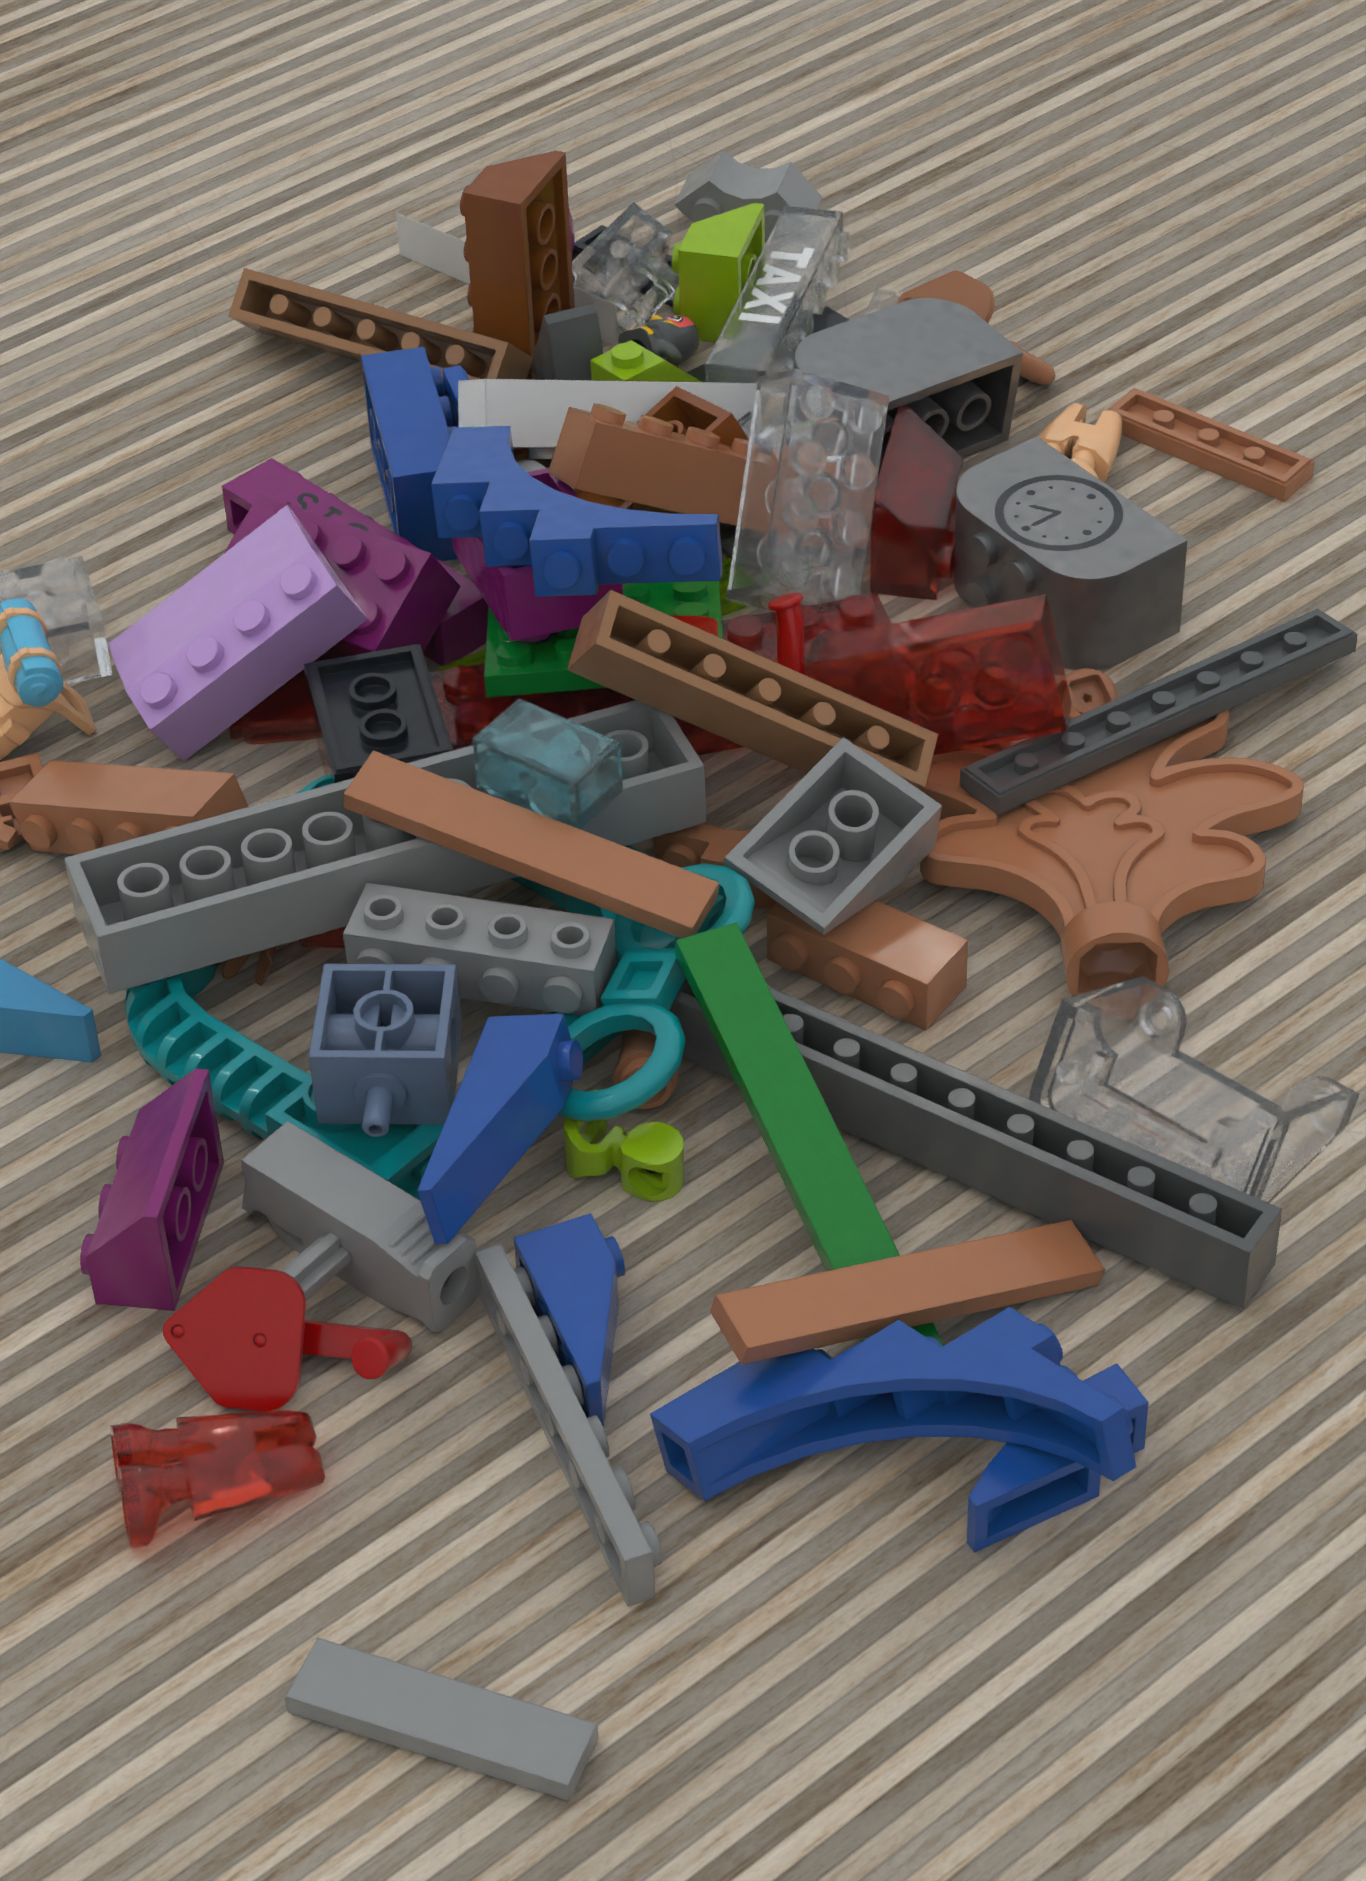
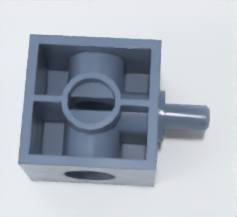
[309,964,463,1137]

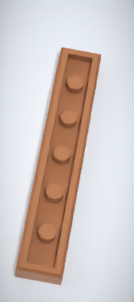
[343,750,719,939]
[710,1220,1105,1365]

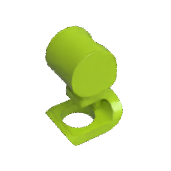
[563,1090,684,1202]

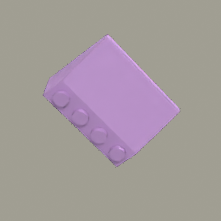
[107,505,368,761]

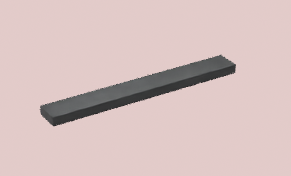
[960,609,1358,815]

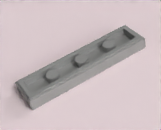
[285,1638,599,1801]

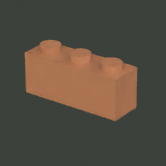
[766,900,968,1030]

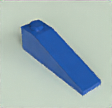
[417,1013,583,1244]

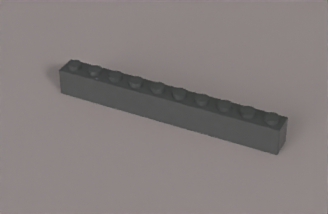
[669,978,1282,1309]

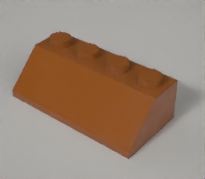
[460,150,575,380]

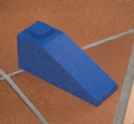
[514,1213,625,1426]

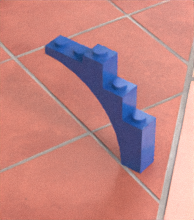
[431,426,723,597]
[650,1307,1136,1501]

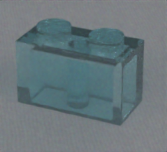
[473,699,623,829]

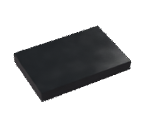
[304,644,453,783]

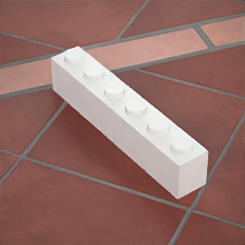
[458,379,767,459]

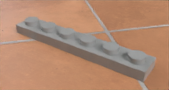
[475,1244,663,1607]

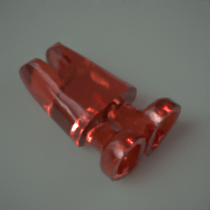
[110,1410,325,1549]

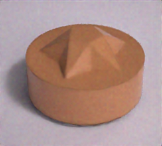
[1057,668,1118,715]

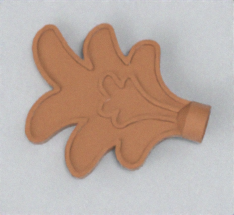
[920,674,1304,1013]

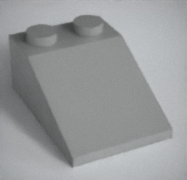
[724,737,942,935]

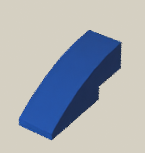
[967,1363,1149,1553]

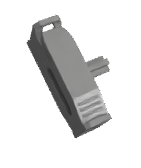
[241,1121,479,1332]

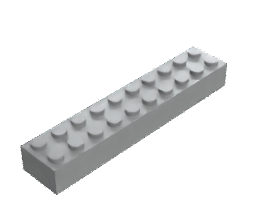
[64,700,707,994]

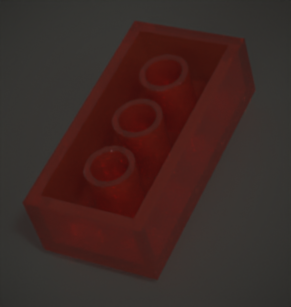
[805,594,1072,755]

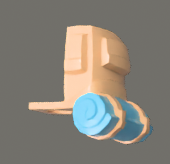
[0,598,97,760]

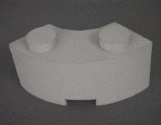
[674,150,822,243]

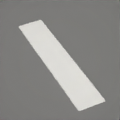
[396,213,618,346]

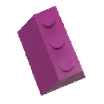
[80,1068,224,1311]

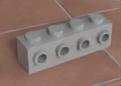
[343,883,617,1016]

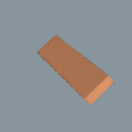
[1107,388,1315,502]

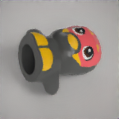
[618,315,699,365]

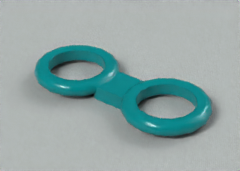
[558,863,755,1122]

